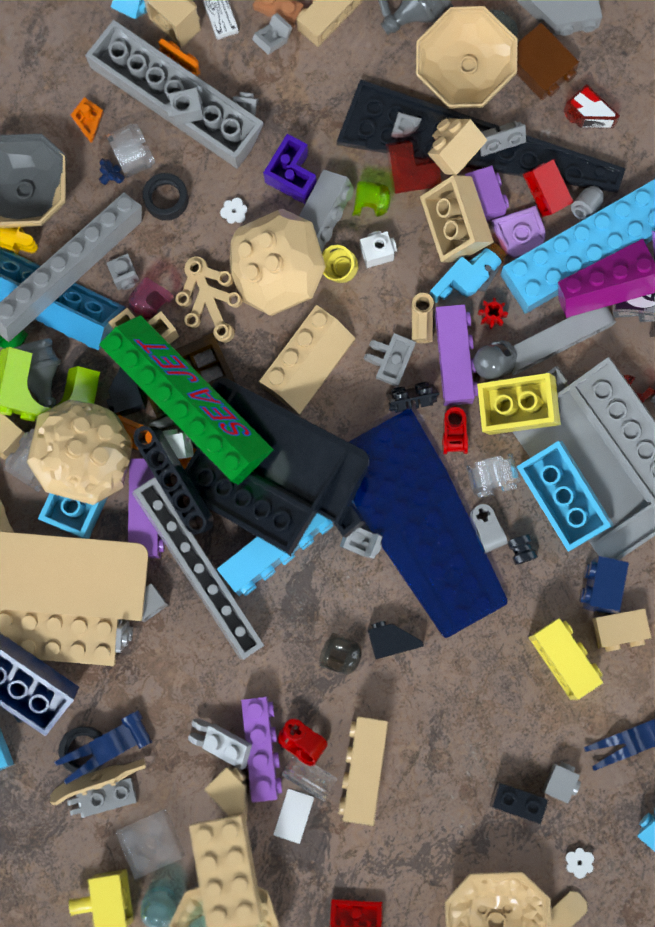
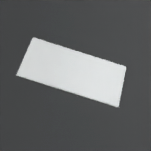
[274,789,314,844]

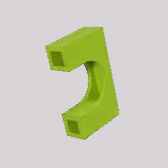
[0,347,100,421]

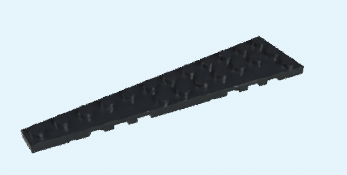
[336,79,626,193]

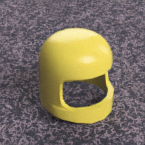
[322,245,358,283]

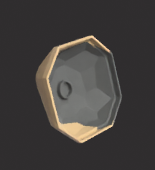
[0,134,66,228]

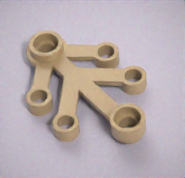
[176,257,243,343]

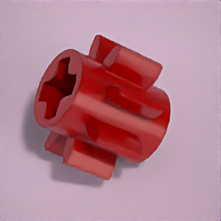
[477,298,508,329]

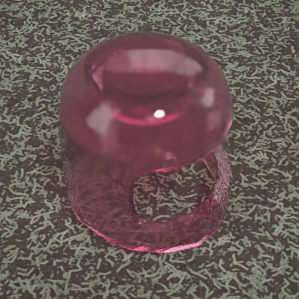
[129,277,174,320]

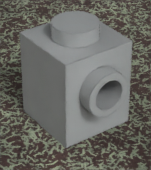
[541,762,581,804]

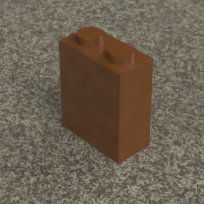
[517,23,579,101]

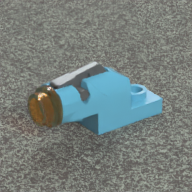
[430,243,506,303]

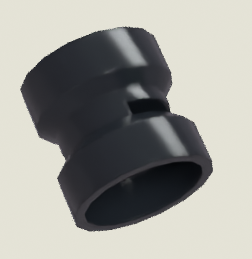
[507,534,538,565]

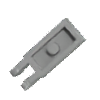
[188,718,252,770]

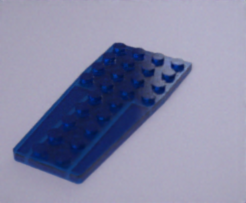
[349,409,508,638]

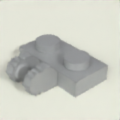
[363,333,416,387]

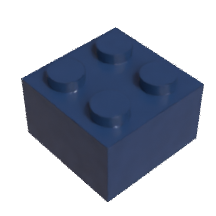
[580,556,629,615]

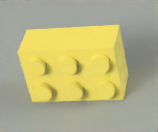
[477,373,561,435]
[528,618,603,700]

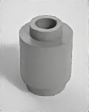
[571,186,604,220]

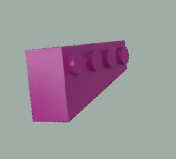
[558,239,655,318]

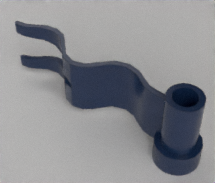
[54,710,152,784]
[584,719,655,771]

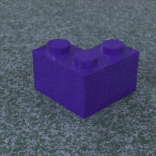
[263,134,317,204]

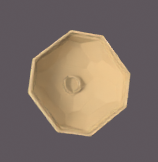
[416,6,518,108]
[229,209,326,316]

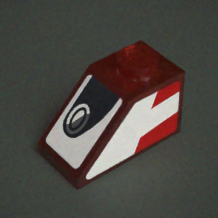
[563,84,620,128]

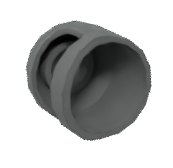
[473,340,517,380]

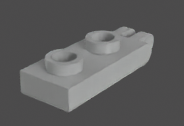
[67,777,138,818]

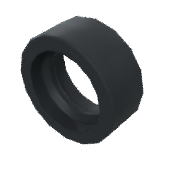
[143,173,188,221]
[58,726,103,775]

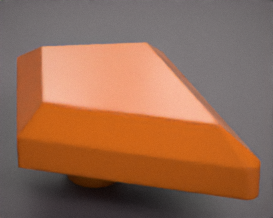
[71,97,103,143]

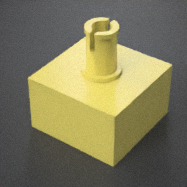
[69,869,134,927]

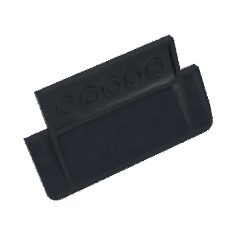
[175,378,370,556]

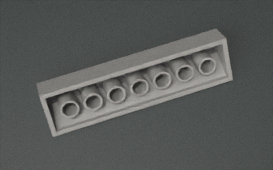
[85,20,264,169]

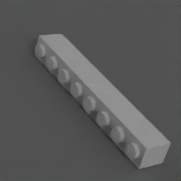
[0,193,142,342]
[132,478,264,660]

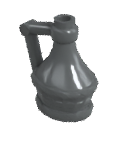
[378,0,454,35]
[15,338,61,408]

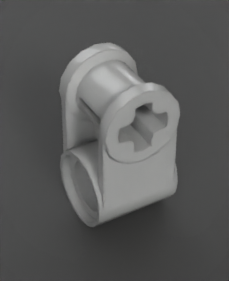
[469,504,508,553]

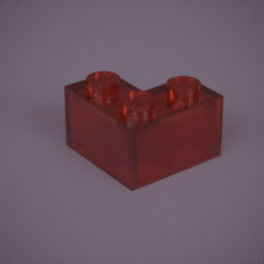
[386,140,442,194]

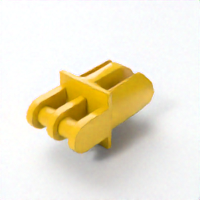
[0,227,38,255]

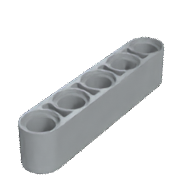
[503,306,616,375]

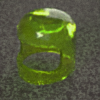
[352,181,391,217]

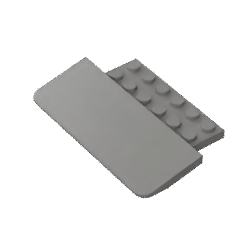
[513,357,655,560]

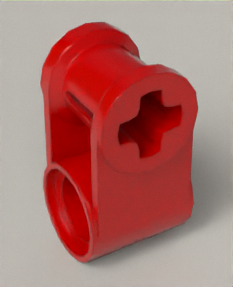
[442,407,468,454]
[277,719,328,766]

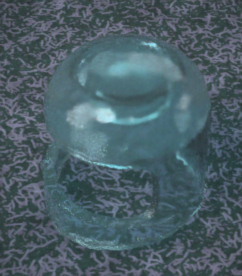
[140,887,179,927]

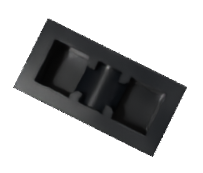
[489,782,548,824]

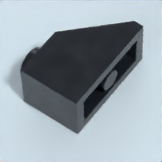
[106,367,146,417]
[368,621,424,660]

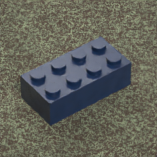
[0,633,79,736]

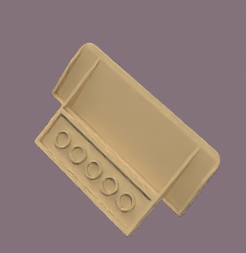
[0,531,149,666]

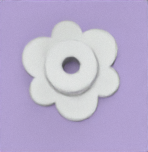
[220,198,247,224]
[566,848,594,879]

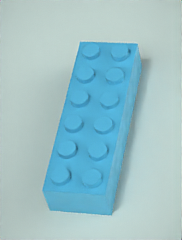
[217,514,333,596]

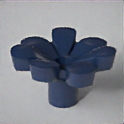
[99,158,125,185]

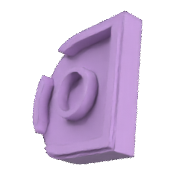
[491,206,545,259]

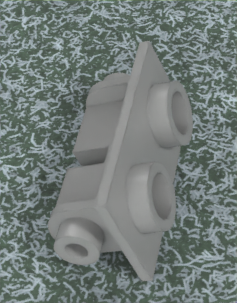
[480,121,526,156]

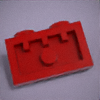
[330,899,382,927]

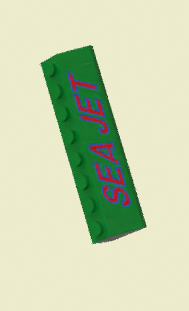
[99,315,274,485]

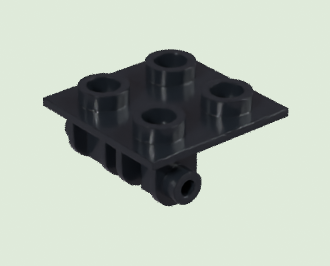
[386,382,440,413]

